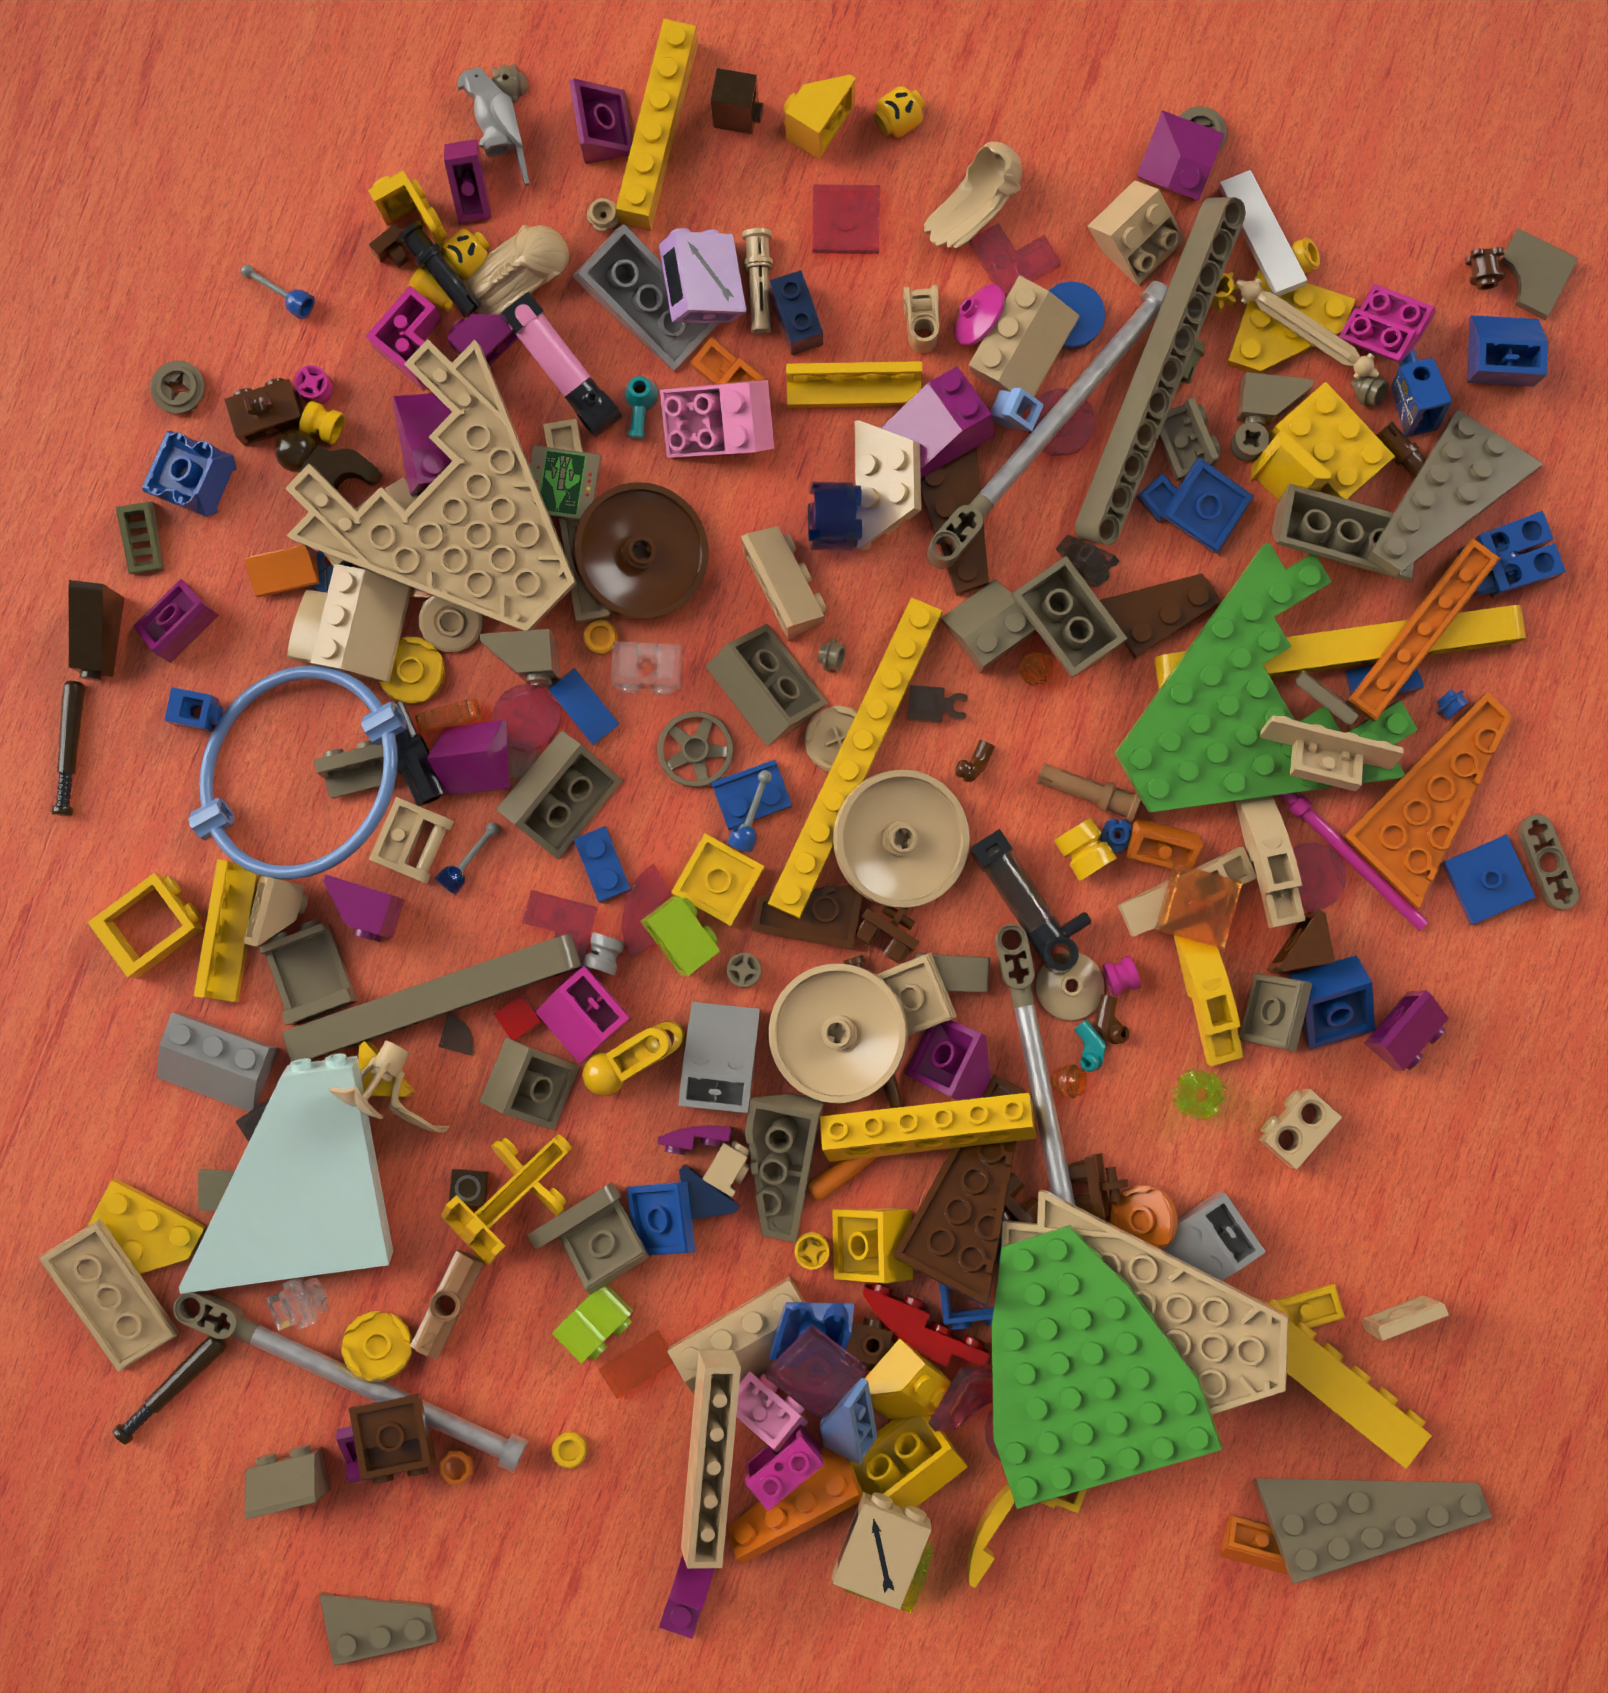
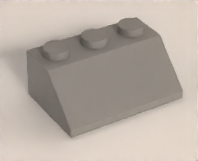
[157,1012,279,1113]

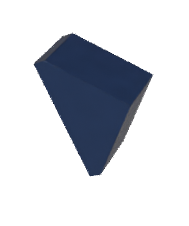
[679,1164,741,1219]

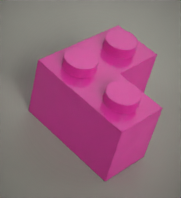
[366,286,442,390]

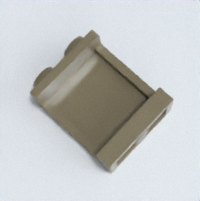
[259,920,358,1025]

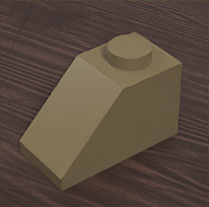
[1236,372,1314,427]

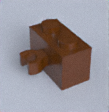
[224,378,303,446]

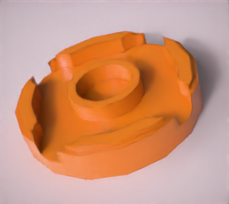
[1110,1185,1178,1250]

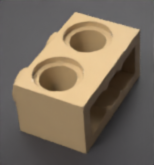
[1259,1089,1342,1170]

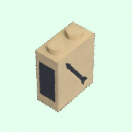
[832,1492,932,1610]

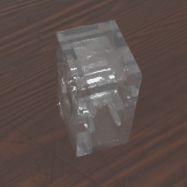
[611,641,684,695]

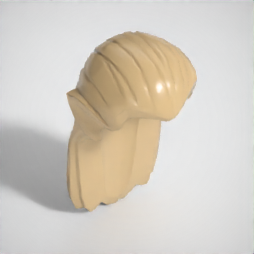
[924,142,1023,248]
[462,225,569,315]

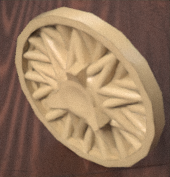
[419,595,483,652]

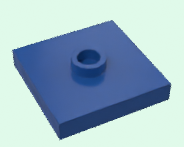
[1160,458,1254,553]
[1442,835,1536,925]
[627,1181,696,1256]

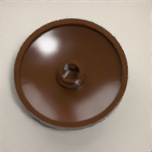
[572,482,709,620]

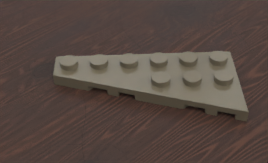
[1366,409,1544,577]
[1253,1478,1492,1585]

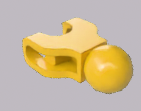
[582,1021,685,1096]

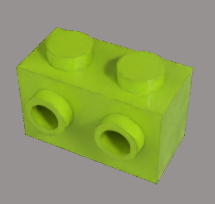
[640,896,720,976]

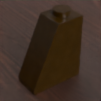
[68,580,125,681]

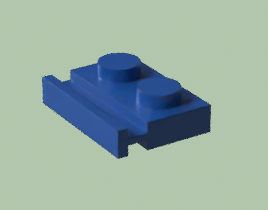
[711,760,792,830]

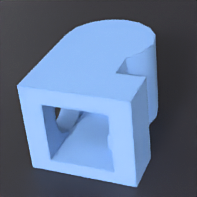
[990,388,1044,431]

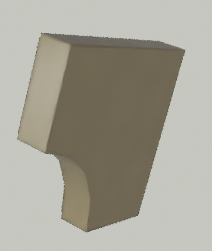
[1500,228,1578,320]
[1295,670,1359,725]

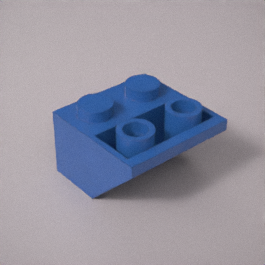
[1467,315,1548,387]

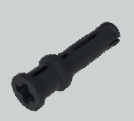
[397,221,481,318]

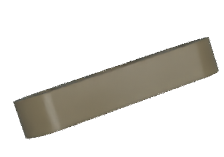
[1517,814,1579,910]
[526,1182,621,1250]

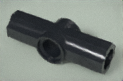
[395,701,445,806]

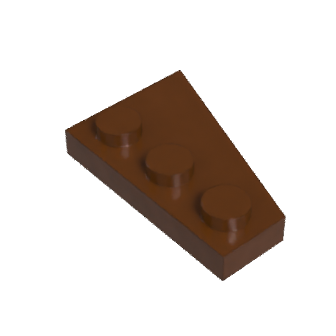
[1099,573,1221,658]
[751,885,863,950]

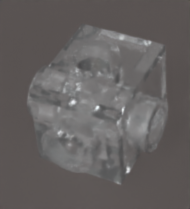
[266,1277,330,1331]

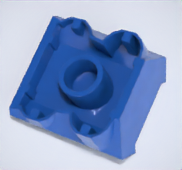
[142,431,237,517]
[769,1302,854,1373]

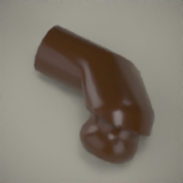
[955,740,995,782]
[1095,994,1129,1044]

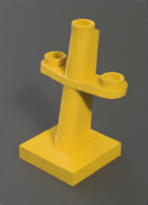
[440,1134,572,1266]

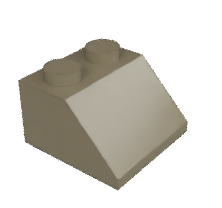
[941,579,1037,673]
[480,629,560,687]
[480,1037,580,1130]
[245,1444,331,1520]

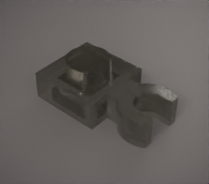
[907,685,968,723]

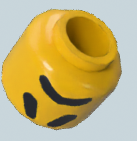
[874,86,925,138]
[441,228,490,279]

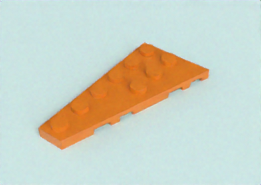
[1342,692,1512,909]

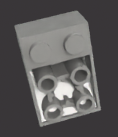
[678,1002,760,1113]
[1163,1191,1266,1281]

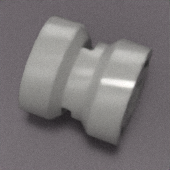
[582,932,625,975]

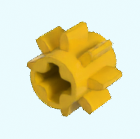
[1210,272,1239,313]

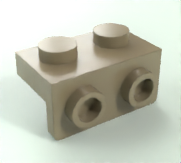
[1158,397,1221,481]
[314,741,396,799]

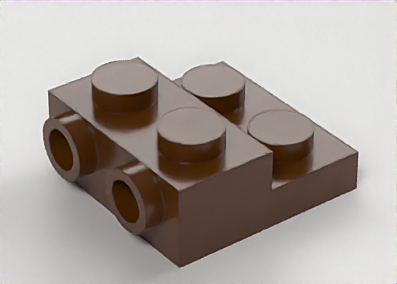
[349,1393,436,1484]

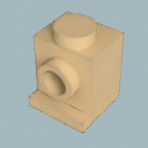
[702,1140,750,1197]

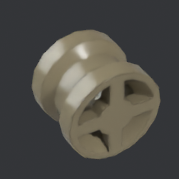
[1231,422,1269,462]
[727,953,762,988]

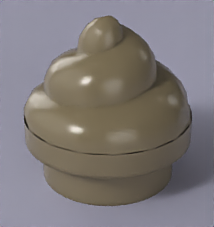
[1351,374,1388,407]

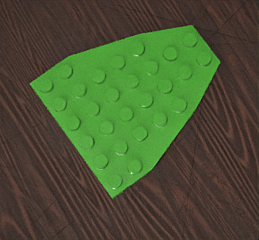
[992,1225,1223,1509]

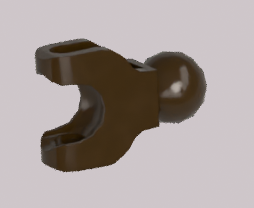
[275,430,383,490]

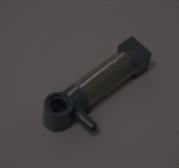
[970,829,1091,974]

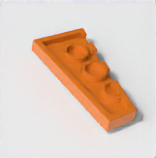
[727,1447,863,1564]

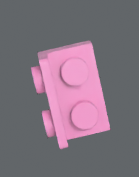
[736,1372,808,1452]

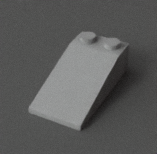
[572,224,719,371]

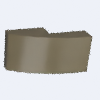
[916,953,990,992]

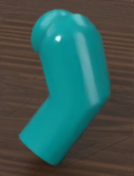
[1074,1019,1106,1072]

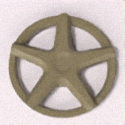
[657,711,734,787]

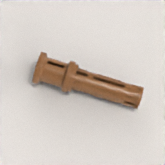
[1037,762,1141,822]

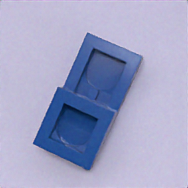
[548,668,619,745]

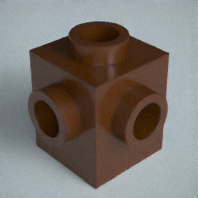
[843,1318,896,1371]

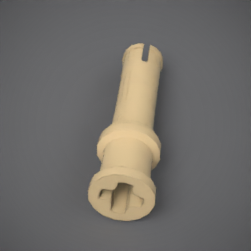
[742,228,773,335]

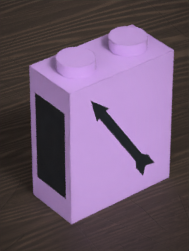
[659,228,746,324]

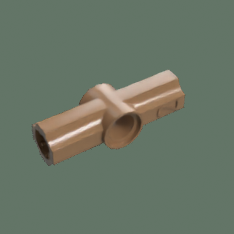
[410,1249,485,1359]

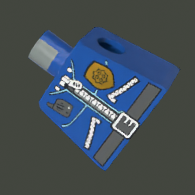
[1391,349,1452,438]

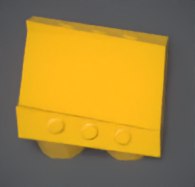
[1250,431,1331,500]

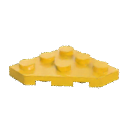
[1226,268,1355,374]
[87,1178,207,1274]

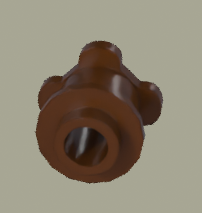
[1465,247,1505,290]

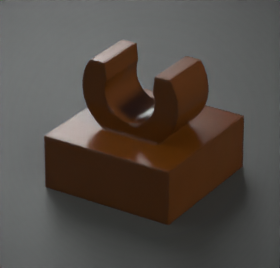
[369,223,409,268]

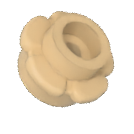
[587,198,619,231]

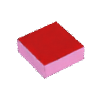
[494,994,542,1041]

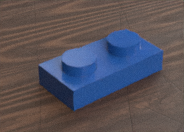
[574,826,631,903]

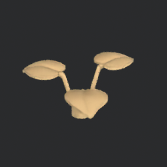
[329,1041,450,1132]

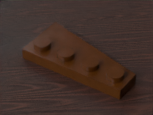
[921,447,989,596]

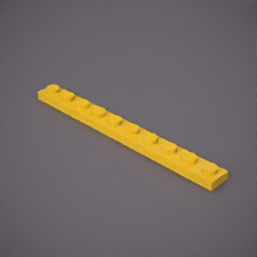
[768,597,942,919]

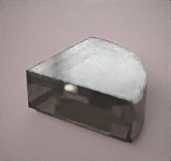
[439,1013,475,1056]

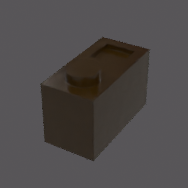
[711,68,764,134]

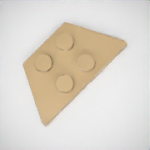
[855,420,921,551]

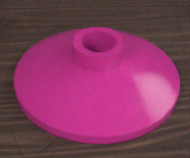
[954,284,1005,346]

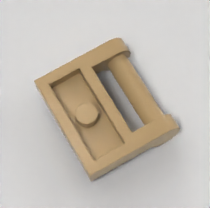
[369,797,454,884]

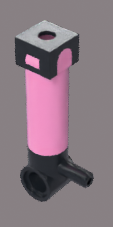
[500,291,622,438]

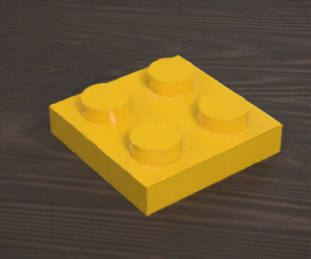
[671,833,765,927]

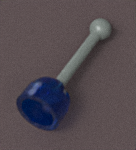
[434,822,500,896]

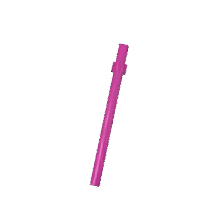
[1279,792,1429,931]

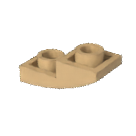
[287,589,327,663]

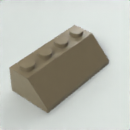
[1271,483,1414,582]

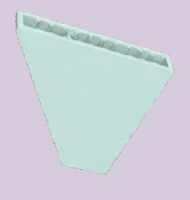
[179,1053,393,1294]

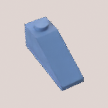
[820,1378,878,1465]

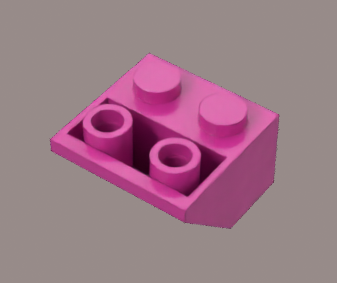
[536,966,633,1064]

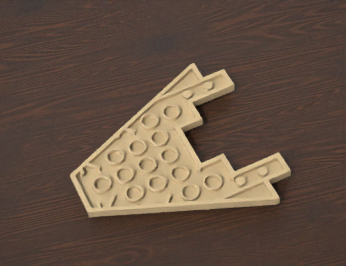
[285,339,577,631]
[1001,1190,1289,1415]

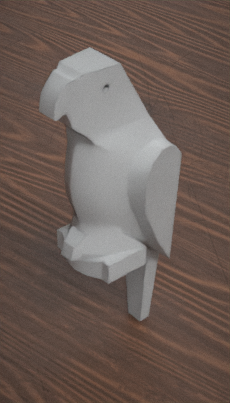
[458,67,529,186]

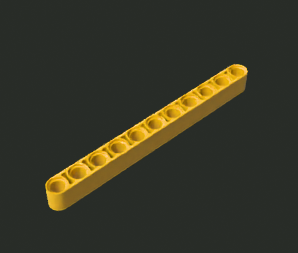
[1154,605,1527,689]

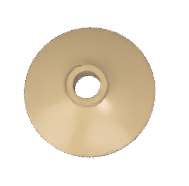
[1036,952,1105,1020]

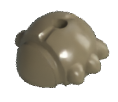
[491,64,529,103]

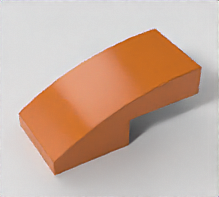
[688,337,765,385]

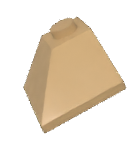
[243,876,308,947]

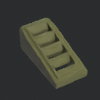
[116,502,164,574]

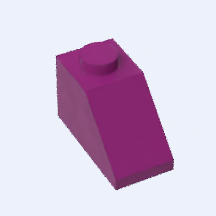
[444,139,491,223]
[447,314,519,366]

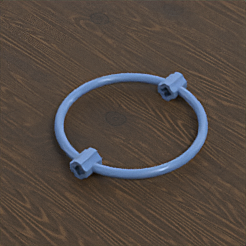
[188,665,407,879]

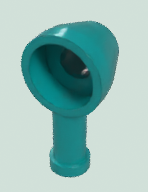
[624,376,658,440]

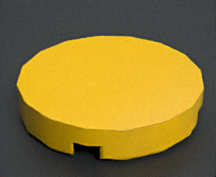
[380,636,446,705]
[342,1311,412,1382]

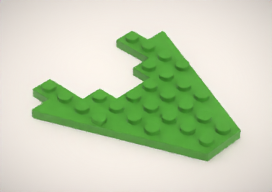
[1114,542,1418,812]

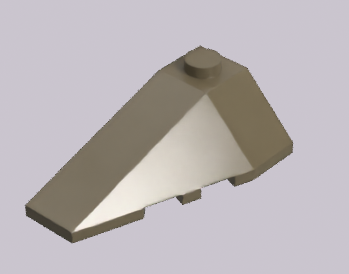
[745,1093,825,1243]

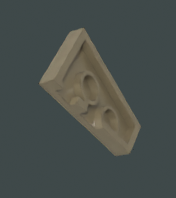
[319,1592,439,1666]

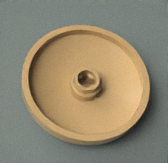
[833,770,970,908]
[769,964,908,1103]

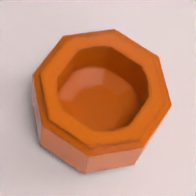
[439,1449,474,1485]

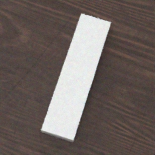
[1219,170,1308,296]

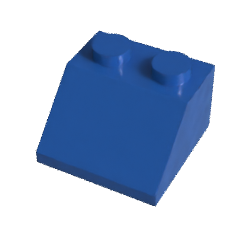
[1290,955,1375,1050]

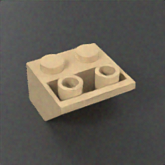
[1087,180,1186,285]

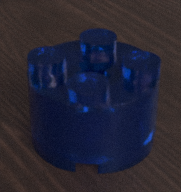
[808,482,862,551]

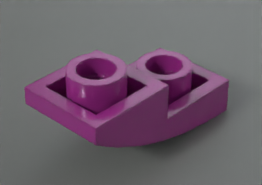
[658,1125,732,1155]

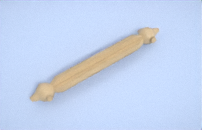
[1236,277,1379,380]

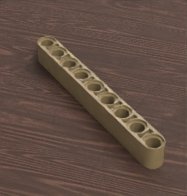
[282,934,582,1062]

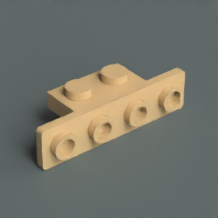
[1260,716,1404,792]

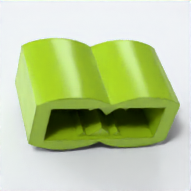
[552,1284,633,1363]

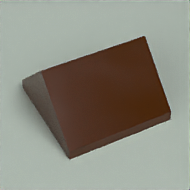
[1267,909,1335,973]

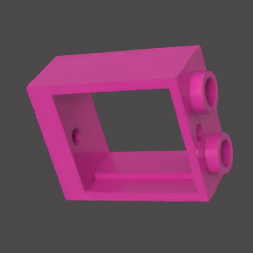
[745,1425,824,1511]

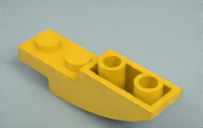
[1173,921,1243,1066]

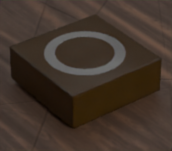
[449,1169,488,1207]

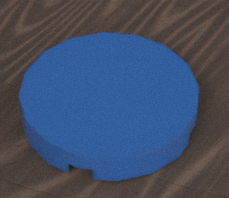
[1048,281,1105,350]

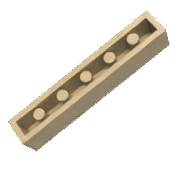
[681,1350,741,1569]

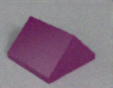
[569,78,633,164]
[133,579,219,663]
[427,720,510,796]

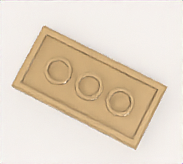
[39,1218,179,1372]

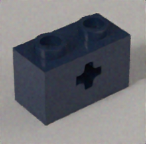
[769,270,823,355]

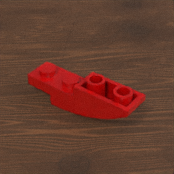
[862,1282,990,1367]

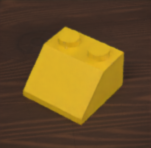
[783,75,856,159]
[832,1208,913,1283]
[865,1339,957,1419]

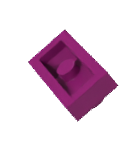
[659,1556,715,1639]

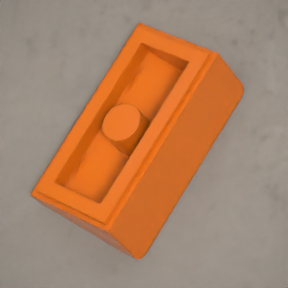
[245,544,320,598]
[1126,818,1203,873]
[1220,1514,1288,1574]

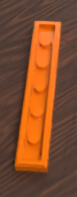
[1346,538,1500,722]

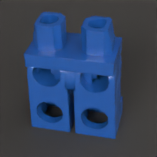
[1458,510,1566,598]

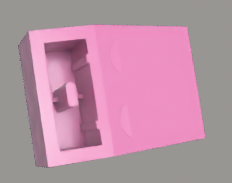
[660,380,774,458]

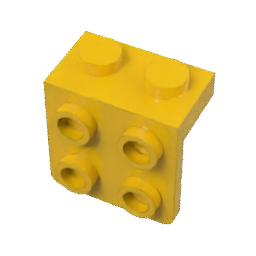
[368,170,448,247]

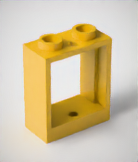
[87,872,204,979]

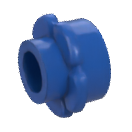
[1436,689,1469,720]
[1101,819,1133,852]

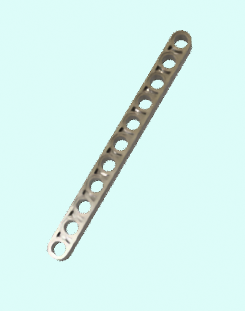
[1075,197,1246,545]

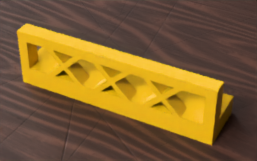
[786,361,922,408]
[194,859,260,1002]

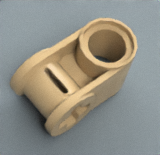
[903,284,940,353]

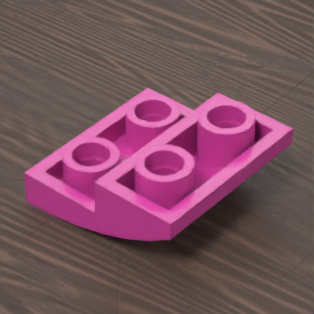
[1339,284,1436,363]

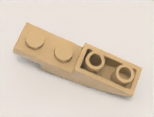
[1235,796,1306,928]
[1118,847,1257,936]

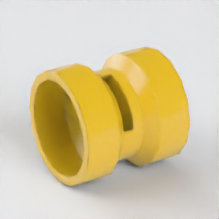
[299,400,345,445]
[795,1232,829,1270]

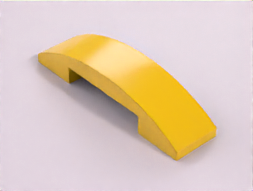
[967,1483,1015,1588]

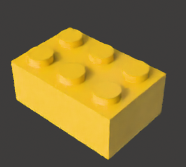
[1269,382,1395,500]

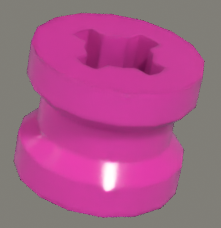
[294,365,333,404]
[1102,956,1141,997]

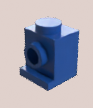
[164,687,223,732]

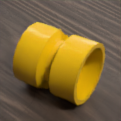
[1054,817,1117,881]

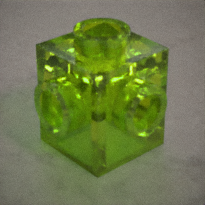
[1171,1068,1226,1120]

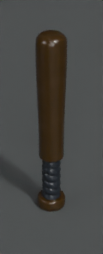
[51,681,85,816]
[112,1336,226,1445]

